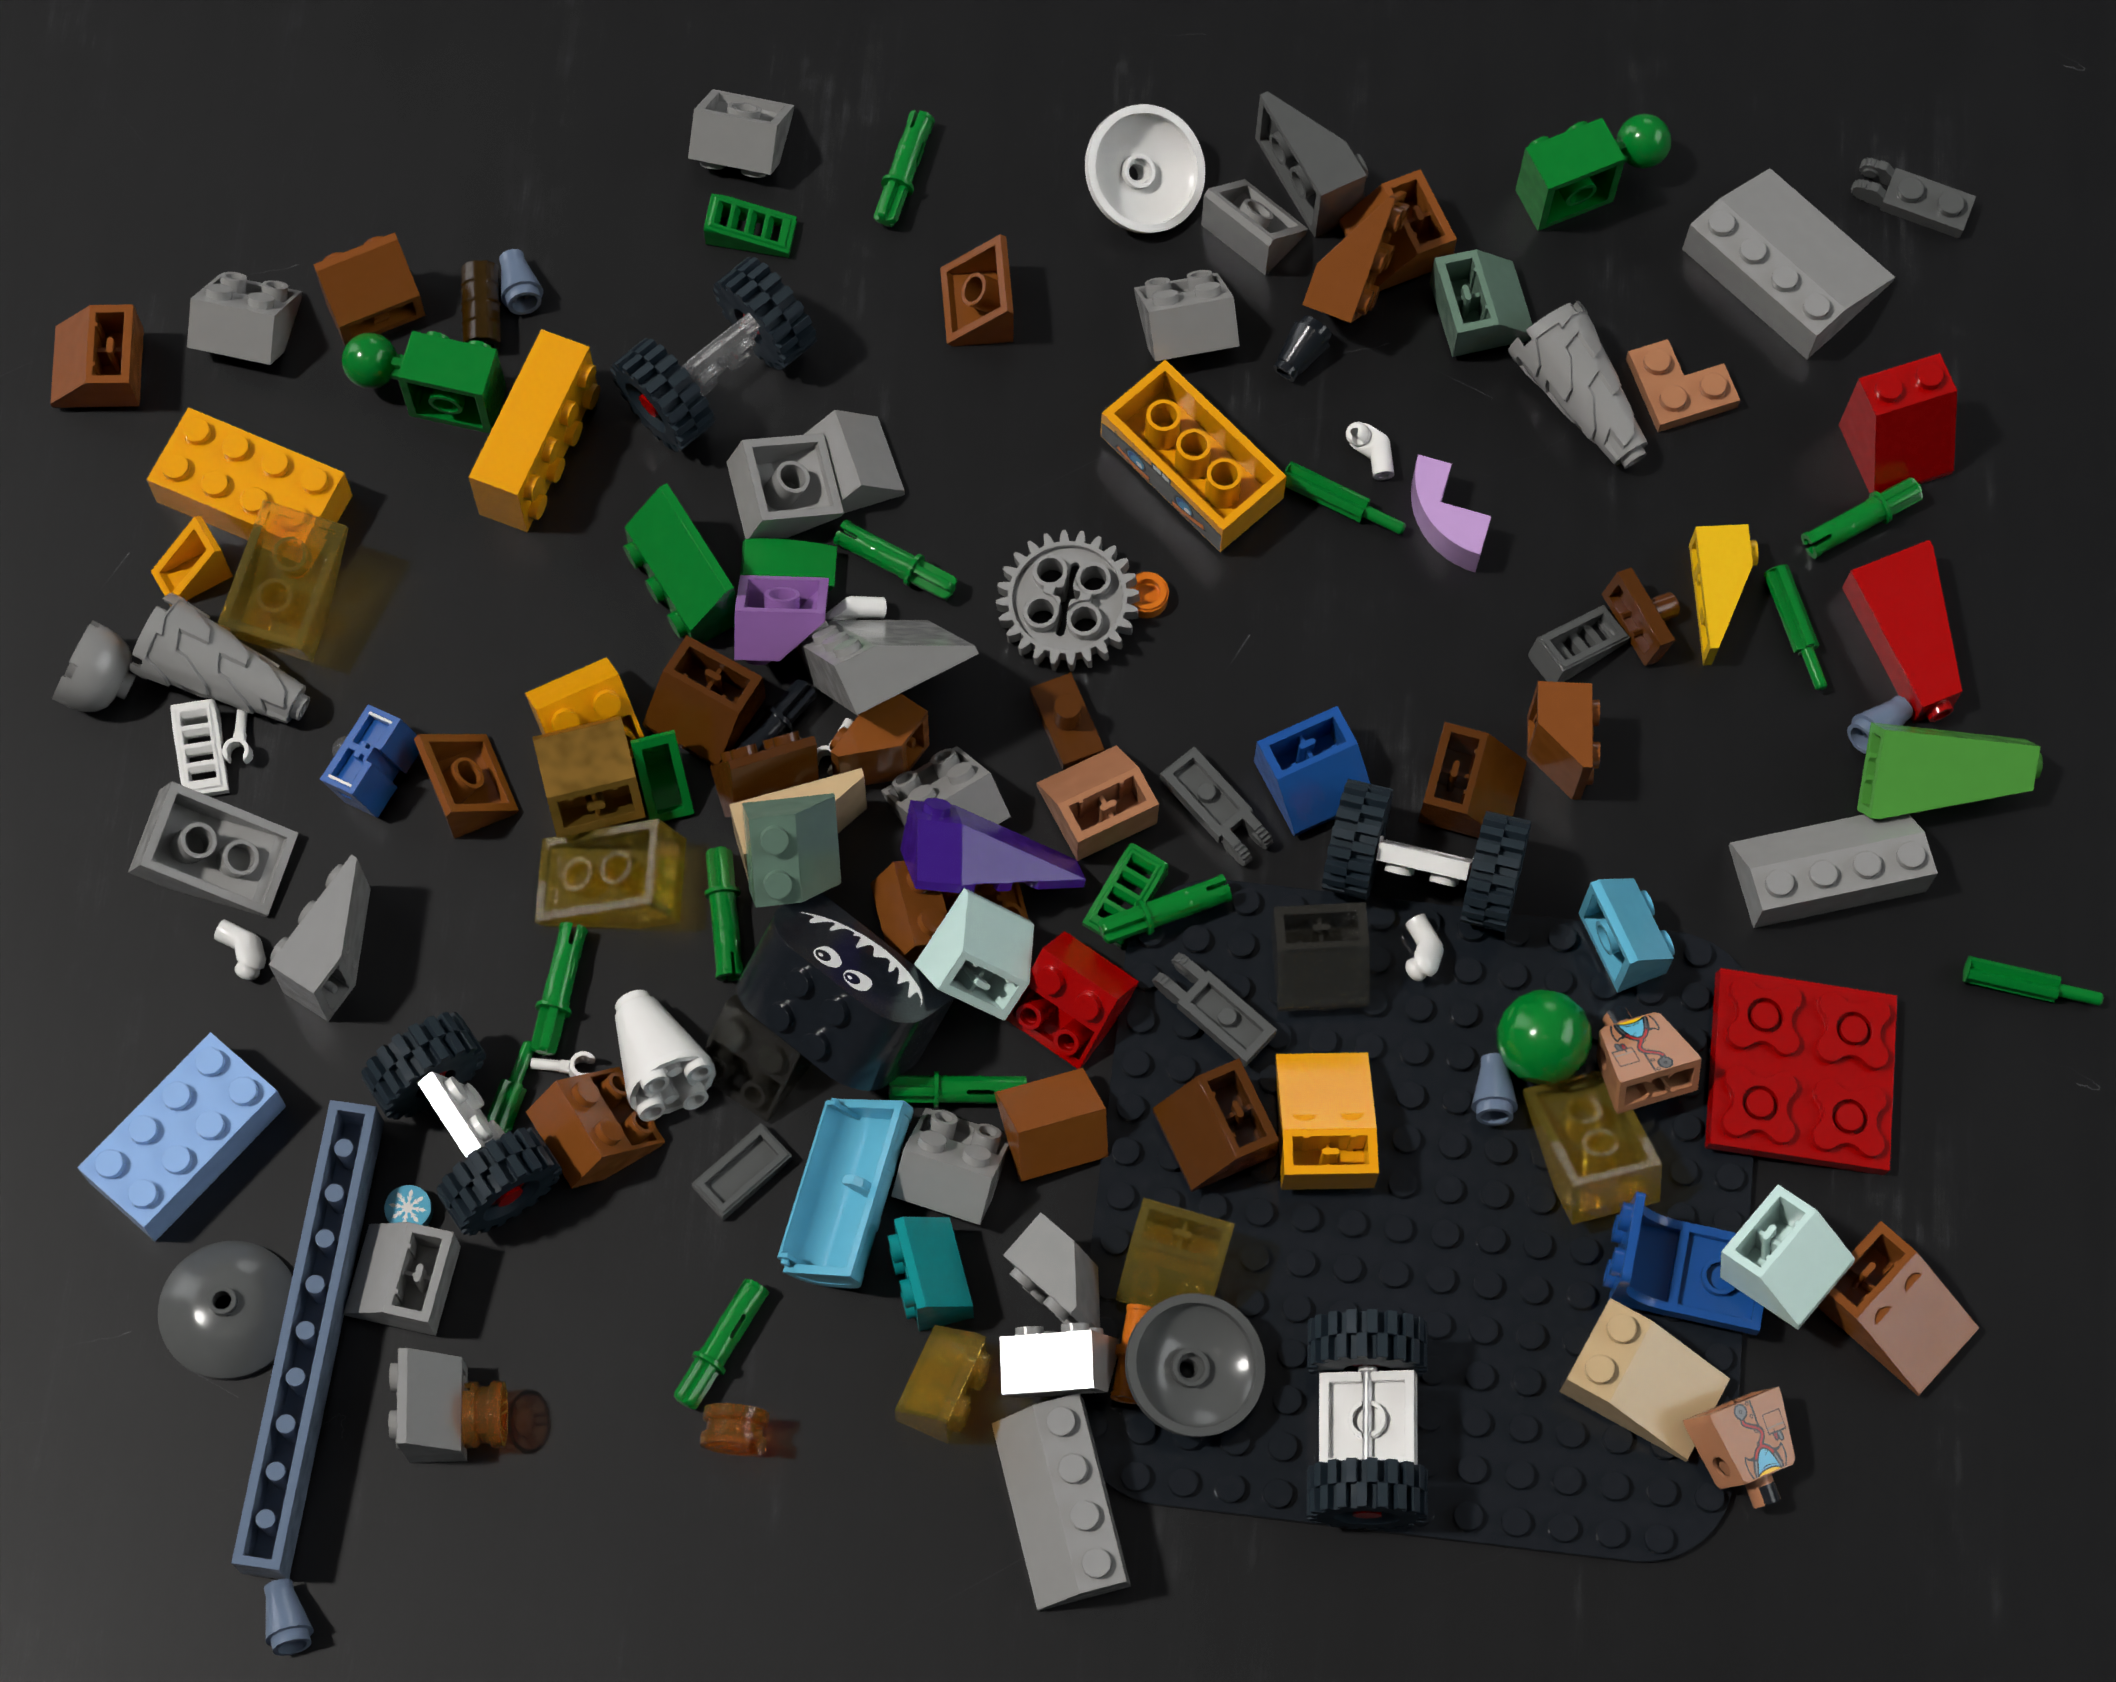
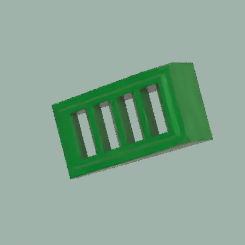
[704,193,797,258]
[1082,843,1169,948]

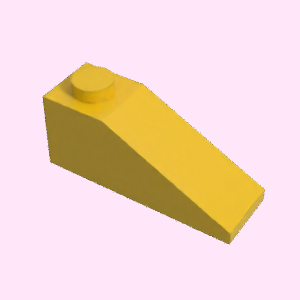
[1689,524,1758,665]

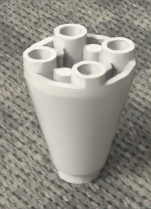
[615,990,716,1122]

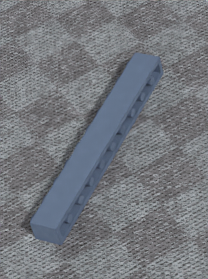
[231,1100,384,1579]

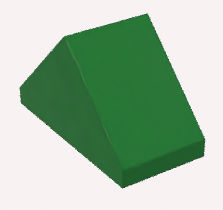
[630,730,694,824]

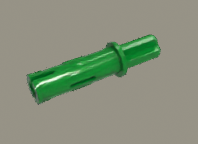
[874,110,935,227]
[1801,477,1923,559]
[833,519,957,600]
[704,846,744,981]
[1098,874,1232,944]
[530,922,588,1056]
[889,1071,1027,1107]
[674,1278,770,1410]

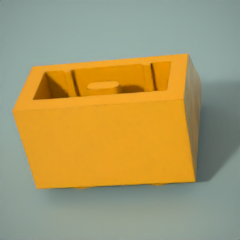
[525,657,644,759]

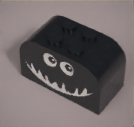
[736,893,955,1091]

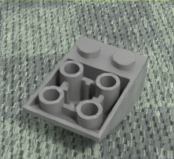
[268,854,371,1022]

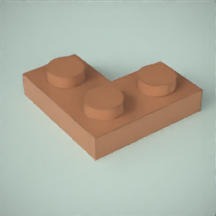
[1626,339,1740,432]

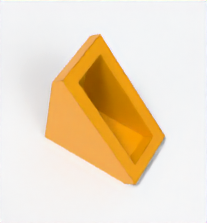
[151,516,233,606]

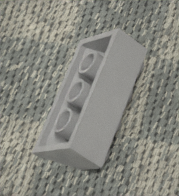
[1729,814,1938,928]
[992,1393,1131,1611]

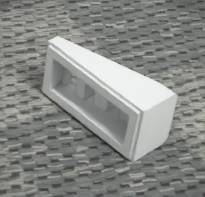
[170,699,230,796]

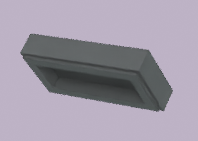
[692,1123,793,1221]

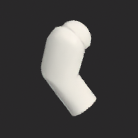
[1346,422,1394,481]
[825,596,887,622]
[1405,913,1444,981]
[214,919,266,980]

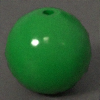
[1497,990,1592,1085]

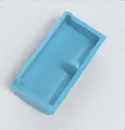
[777,1098,914,1288]

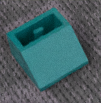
[888,1217,974,1331]

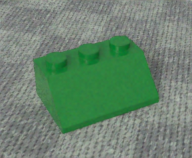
[623,483,736,644]

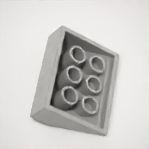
[1682,168,1895,360]
[796,619,979,715]

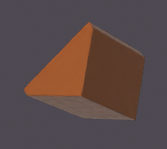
[940,234,1014,346]
[414,734,519,839]
[994,1068,1108,1182]

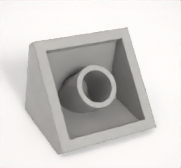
[1201,179,1309,276]
[804,410,905,513]

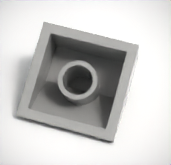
[688,89,794,178]
[727,433,844,539]

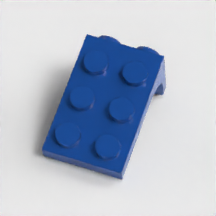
[1603,1191,1764,1335]

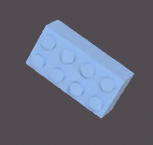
[77,1032,286,1242]

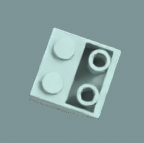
[914,888,1034,1021]
[1720,1185,1855,1330]

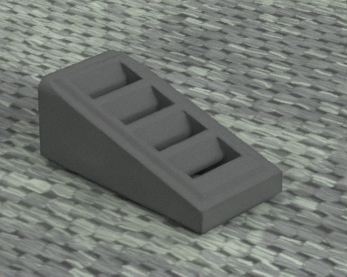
[1528,605,1630,682]

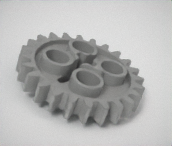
[996,530,1140,672]

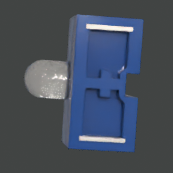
[320,704,419,818]

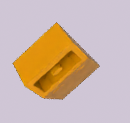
[1276,1052,1379,1190]

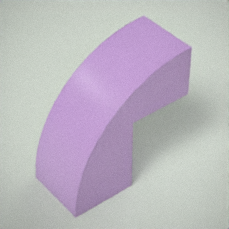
[1411,454,1491,572]

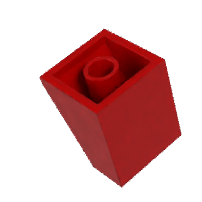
[1839,353,1958,493]

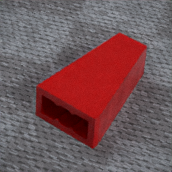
[1842,540,1963,723]

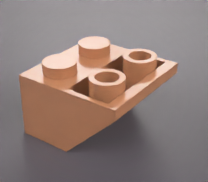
[1037,745,1159,861]

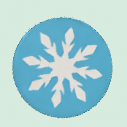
[384,1185,433,1226]

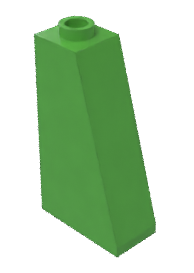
[1857,722,2043,819]

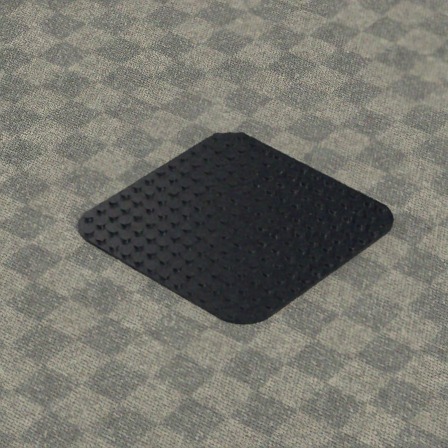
[1080,879,1753,1563]

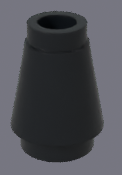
[1273,315,1332,382]

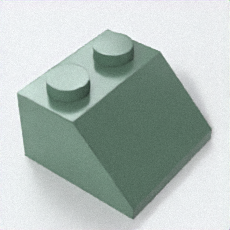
[742,793,841,908]

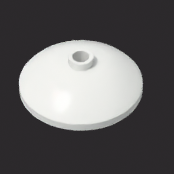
[1085,104,1205,234]

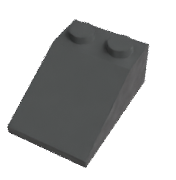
[1255,91,1368,238]

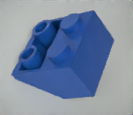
[1254,706,1370,837]

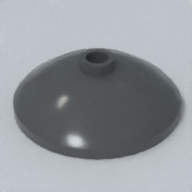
[158,1241,293,1381]
[1125,1293,1265,1438]

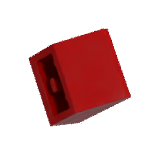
[1006,931,1139,1069]

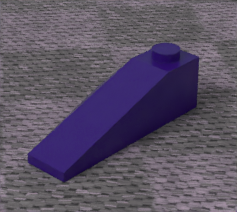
[900,798,1086,893]

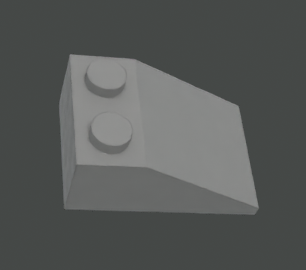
[128,781,298,917]

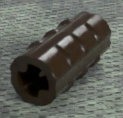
[461,260,501,351]

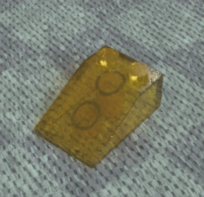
[217,500,349,662]
[535,819,686,929]
[1523,1070,1662,1225]

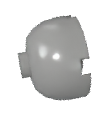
[52,620,136,712]

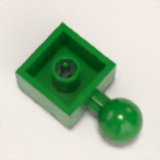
[1515,114,1671,231]
[342,331,507,434]

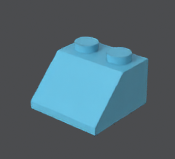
[1578,878,1675,993]

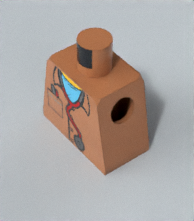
[1596,1006,1701,1114]
[1683,1386,1795,1508]

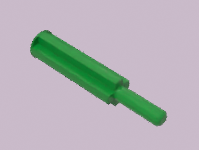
[1283,461,1406,535]
[1764,564,1828,691]
[1963,956,2104,1006]
[487,1041,534,1133]

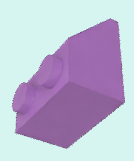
[734,575,829,665]

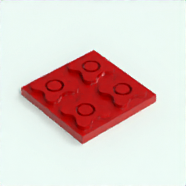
[1705,968,1897,1175]

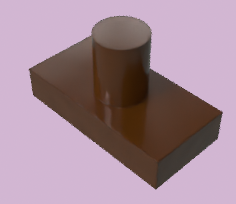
[1602,567,1680,666]
[1030,673,1105,770]

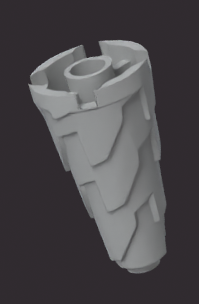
[1508,301,1648,469]
[130,593,310,724]

